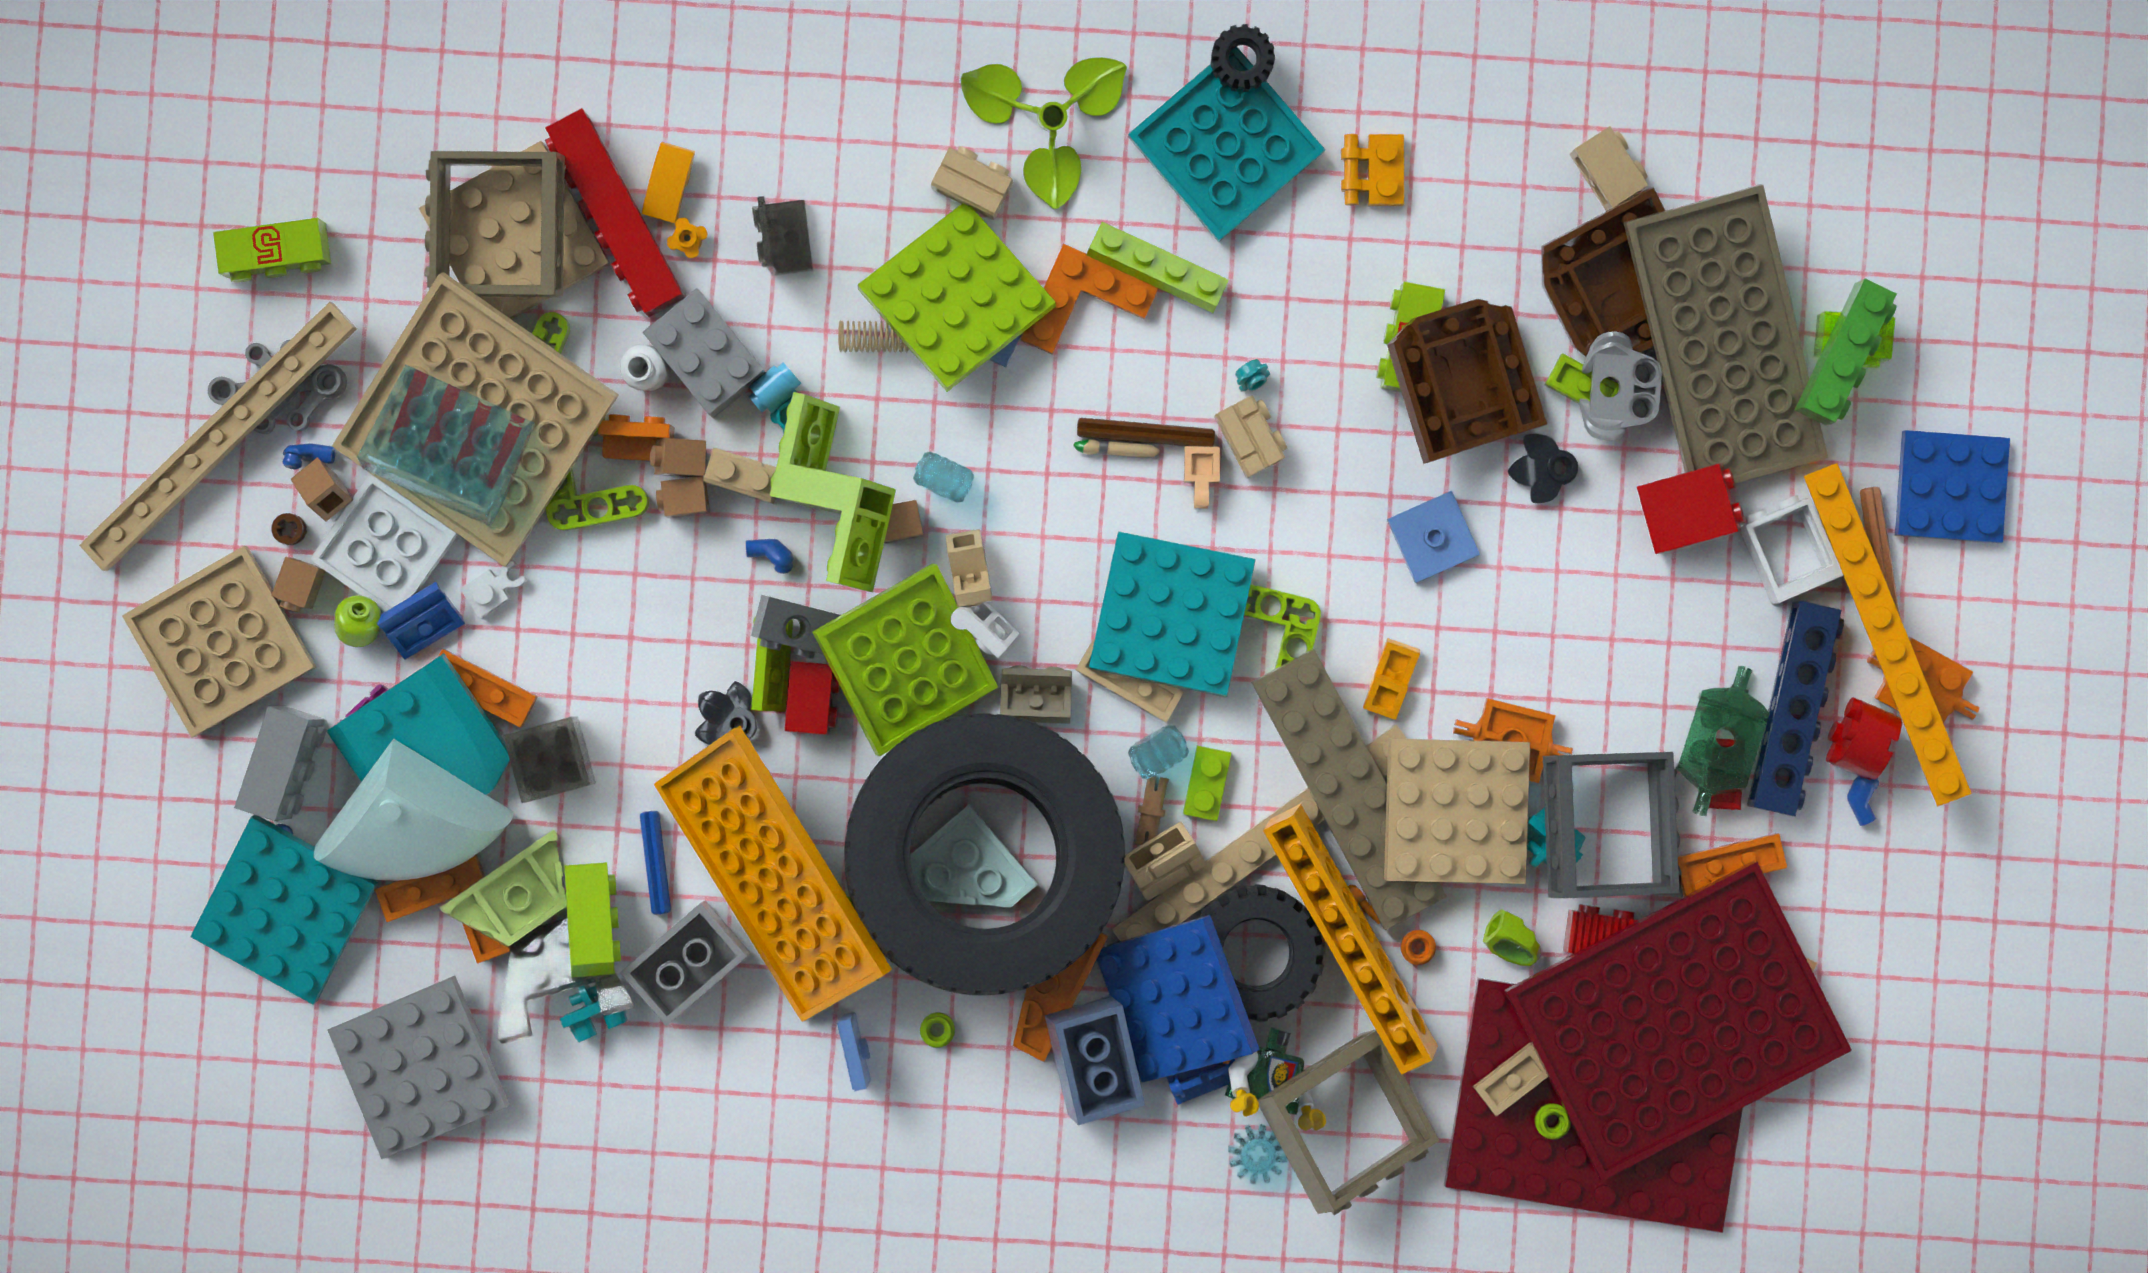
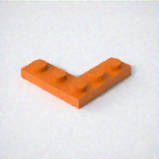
[1021,244,1159,355]
[438,649,538,728]
[1678,833,1787,897]
[375,854,513,964]

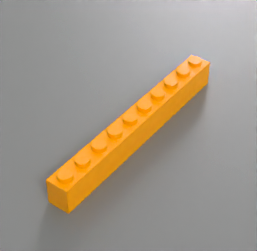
[1804,463,1972,807]

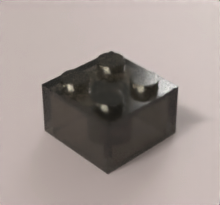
[503,716,596,803]

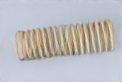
[838,320,913,353]

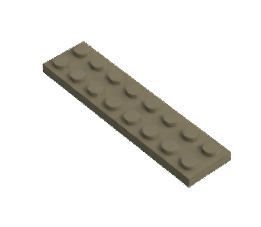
[1251,649,1447,930]

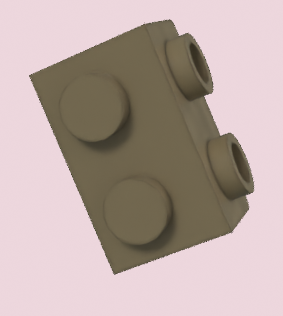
[1000,665,1072,724]

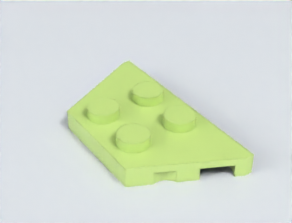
[440,830,567,947]

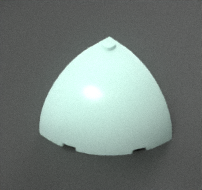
[314,739,514,880]

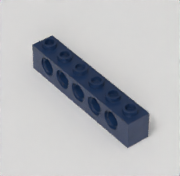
[1747,601,1844,817]

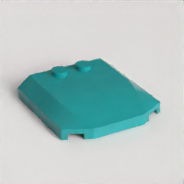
[326,653,514,795]

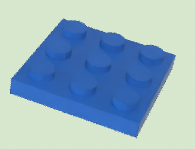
[1895,430,2010,543]

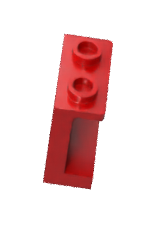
[1637,463,1745,554]

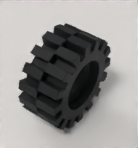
[1210,24,1275,92]

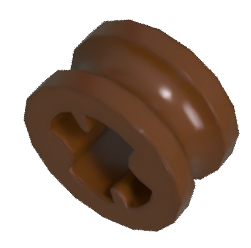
[271,513,307,545]

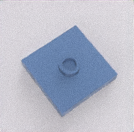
[1387,491,1480,583]
[837,1012,871,1092]

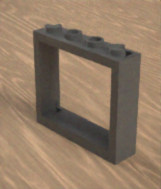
[1543,752,1682,898]

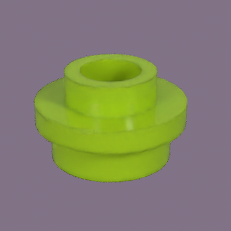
[920,1012,955,1048]
[1535,1103,1571,1139]

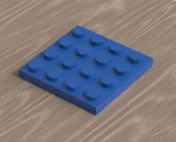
[1097,915,1260,1083]

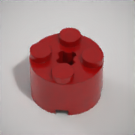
[1826,697,1902,780]

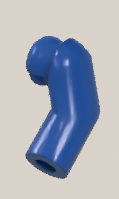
[282,443,336,470]

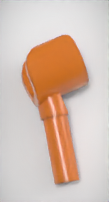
[1348,885,1380,924]

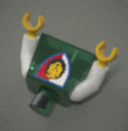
[1225,1027,1326,1131]

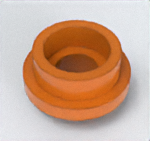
[1400,930,1436,965]

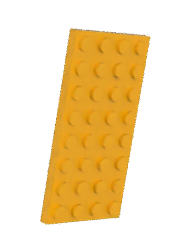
[654,725,892,1022]

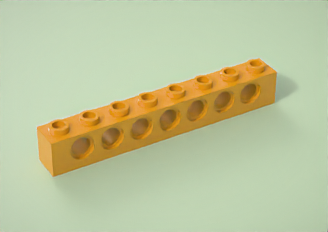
[1263,804,1438,1075]

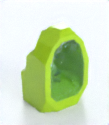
[1483,909,1541,966]

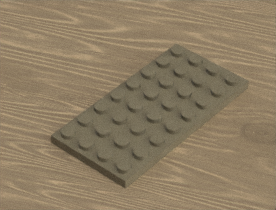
[1624,184,1828,484]

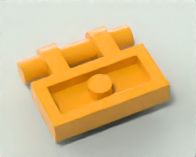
[1341,134,1404,206]

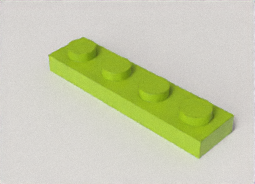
[1086,222,1229,314]

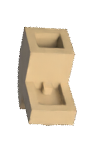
[945,529,992,607]

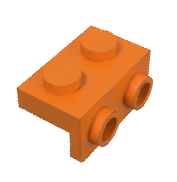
[598,414,675,461]

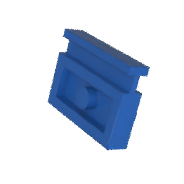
[377,582,465,660]

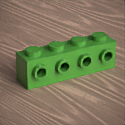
[1794,278,1897,426]

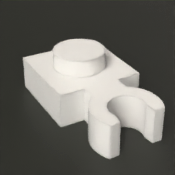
[460,561,527,618]

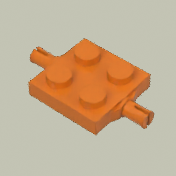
[1867,637,1980,724]
[1453,698,1573,783]

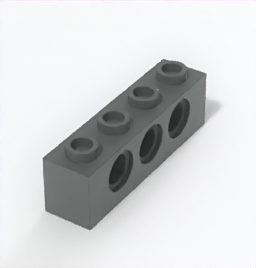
[751,595,841,663]

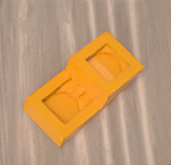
[641,142,695,223]
[1363,638,1420,720]

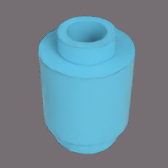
[748,362,801,413]

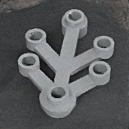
[208,340,347,434]

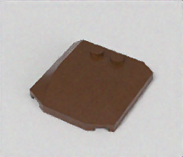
[1541,187,1665,357]
[1387,299,1547,464]

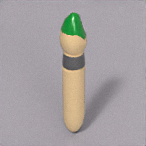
[1073,439,1160,458]

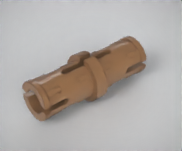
[1134,775,1169,845]

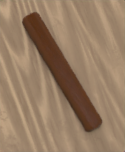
[1077,418,1215,447]

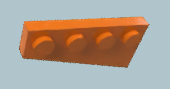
[1013,932,1109,1062]

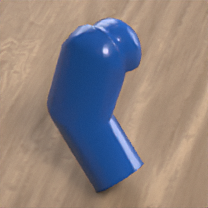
[746,539,794,574]
[1847,776,1879,826]

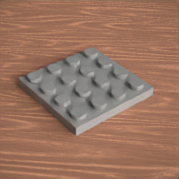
[327,976,510,1159]

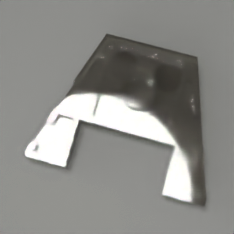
[497,918,635,1044]

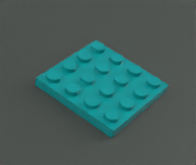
[1128,47,1325,242]
[1089,531,1256,697]
[190,815,379,1005]

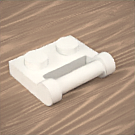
[951,602,1020,658]

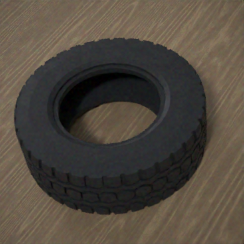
[844,713,1126,996]

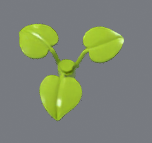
[961,57,1127,209]

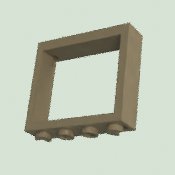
[424,151,565,297]
[1258,1030,1440,1215]

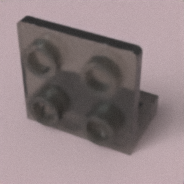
[752,196,814,276]

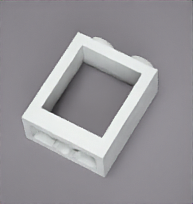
[1740,495,1843,604]

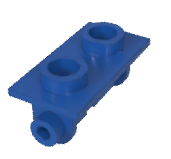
[1166,1059,1235,1105]

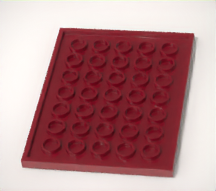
[1504,861,1852,1181]
[1444,977,1743,1233]

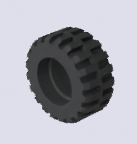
[1199,884,1325,1022]

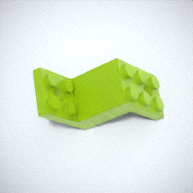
[770,392,896,593]

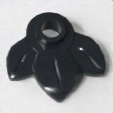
[1507,434,1578,503]
[695,681,757,745]

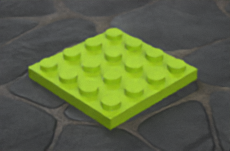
[857,203,1056,392]
[812,563,998,757]

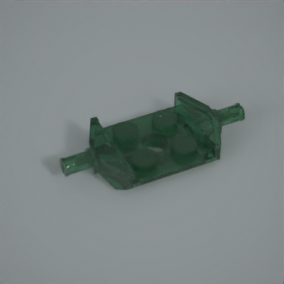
[1675,666,1770,816]

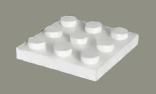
[309,473,458,612]

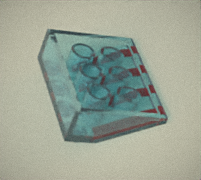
[357,364,535,527]

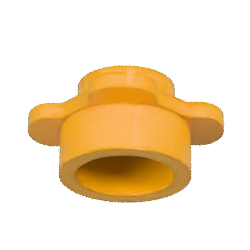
[667,218,708,259]

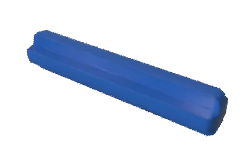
[640,811,671,915]

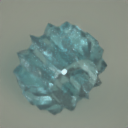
[913,452,974,503]
[1128,725,1190,779]
[1228,1123,1287,1184]

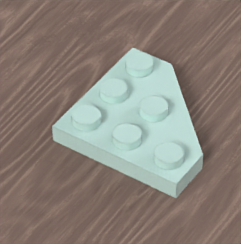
[910,804,1038,908]

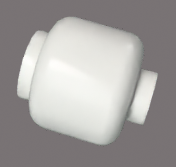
[620,345,671,391]

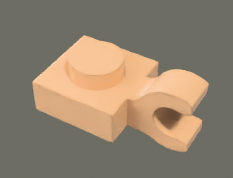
[1184,446,1220,509]

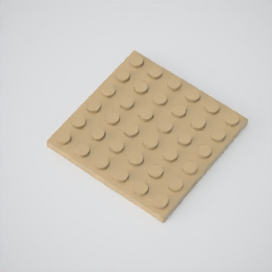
[332,272,619,567]

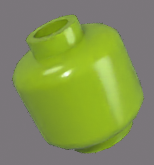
[334,595,381,647]

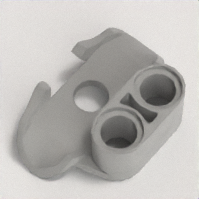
[1579,331,1662,441]

